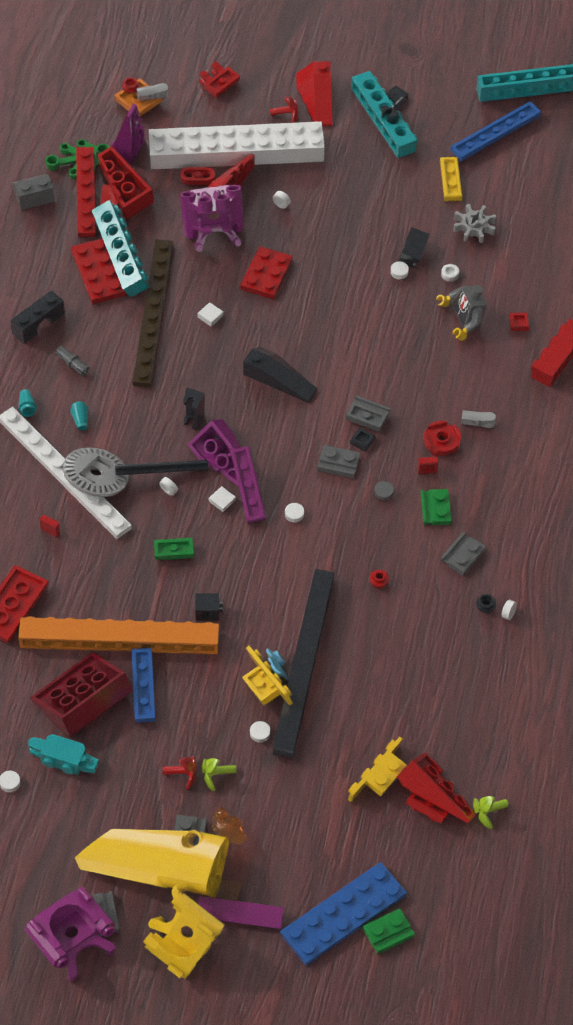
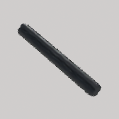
[115,460,208,475]

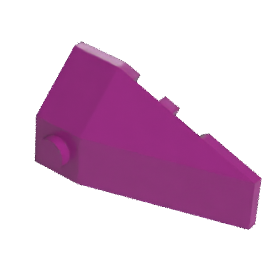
[111,104,145,164]
[187,419,259,486]

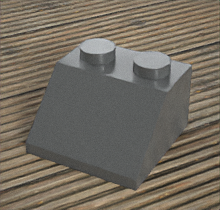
[11,174,55,210]

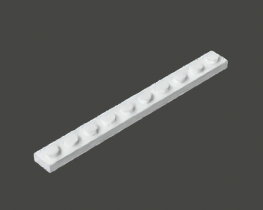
[0,407,132,539]

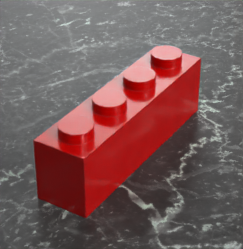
[531,318,573,387]

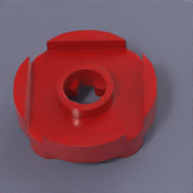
[423,421,461,456]

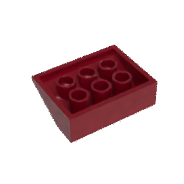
[30,652,133,737]

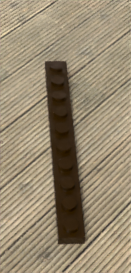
[133,239,173,387]

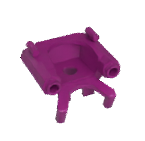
[180,185,245,252]
[25,887,116,982]

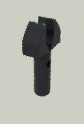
[381,97,406,122]

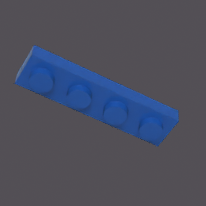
[132,648,155,723]

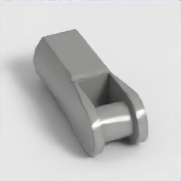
[137,83,168,101]
[461,410,496,428]

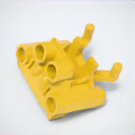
[143,883,225,979]

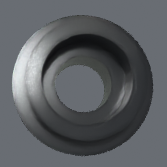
[476,594,496,613]

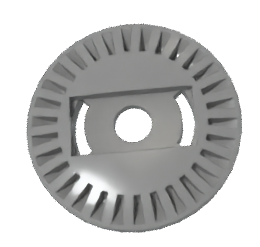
[63,448,129,497]

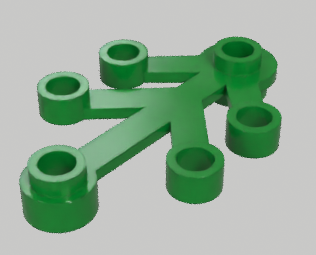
[45,139,109,180]

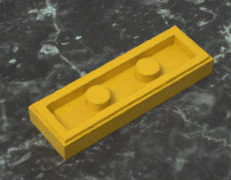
[440,157,462,201]

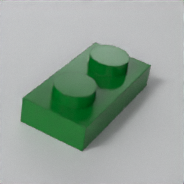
[154,538,194,561]

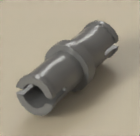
[55,345,90,376]

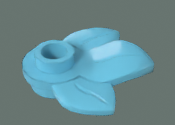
[266,648,289,681]

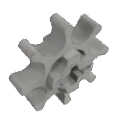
[453,204,496,243]

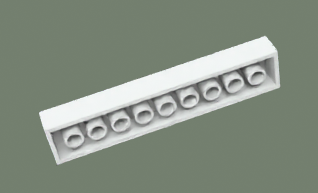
[149,122,324,169]

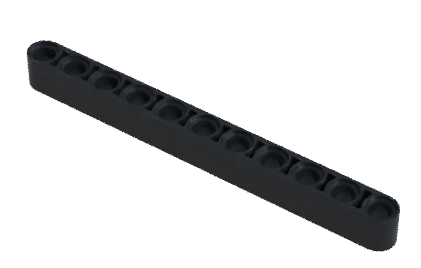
[273,569,335,759]

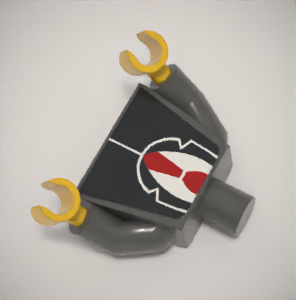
[436,285,487,341]

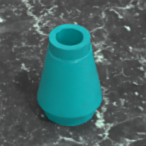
[18,389,37,417]
[70,401,88,431]

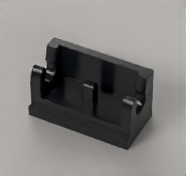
[398,227,430,268]
[183,388,205,430]

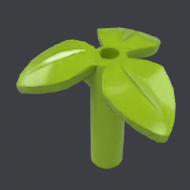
[202,758,236,791]
[473,796,509,829]

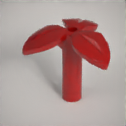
[270,96,298,123]
[163,756,197,790]

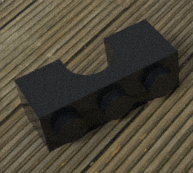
[10,290,65,344]

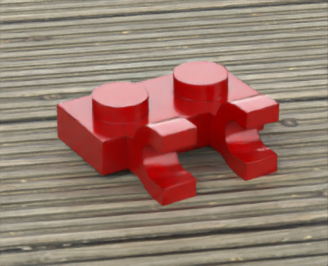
[199,61,240,98]

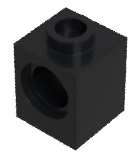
[195,593,223,620]

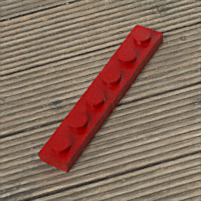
[76,147,96,237]

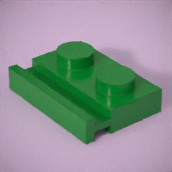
[420,489,451,526]
[362,908,415,955]

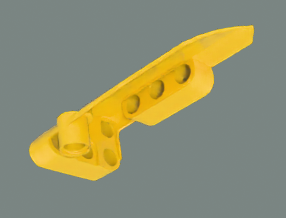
[75,829,229,897]

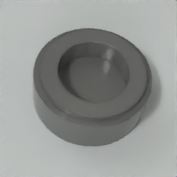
[374,481,394,501]

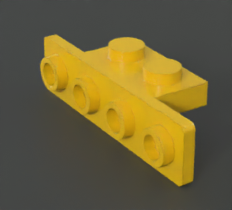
[242,646,293,706]
[348,737,407,802]

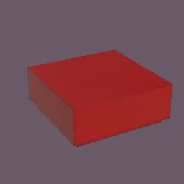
[509,313,529,331]
[417,457,438,474]
[39,514,60,538]

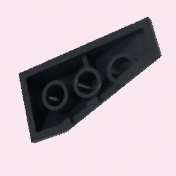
[243,347,317,403]

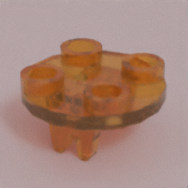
[211,807,247,845]

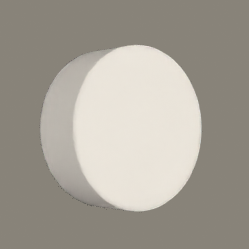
[273,191,291,209]
[390,262,409,279]
[441,264,460,282]
[160,477,178,495]
[285,503,304,522]
[502,599,517,620]
[250,721,270,743]
[0,771,20,792]

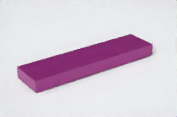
[230,446,266,523]
[199,896,284,929]

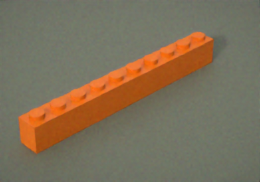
[19,616,219,654]

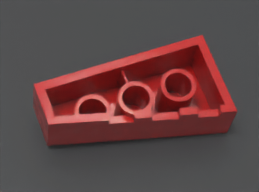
[98,146,154,220]

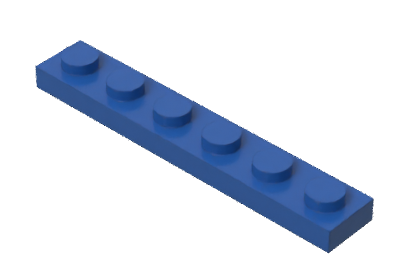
[450,101,541,161]

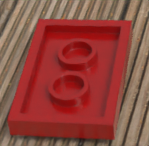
[240,246,293,299]

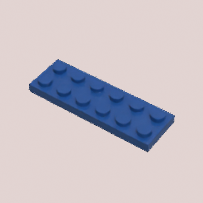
[280,862,407,966]

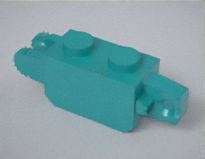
[28,734,99,775]

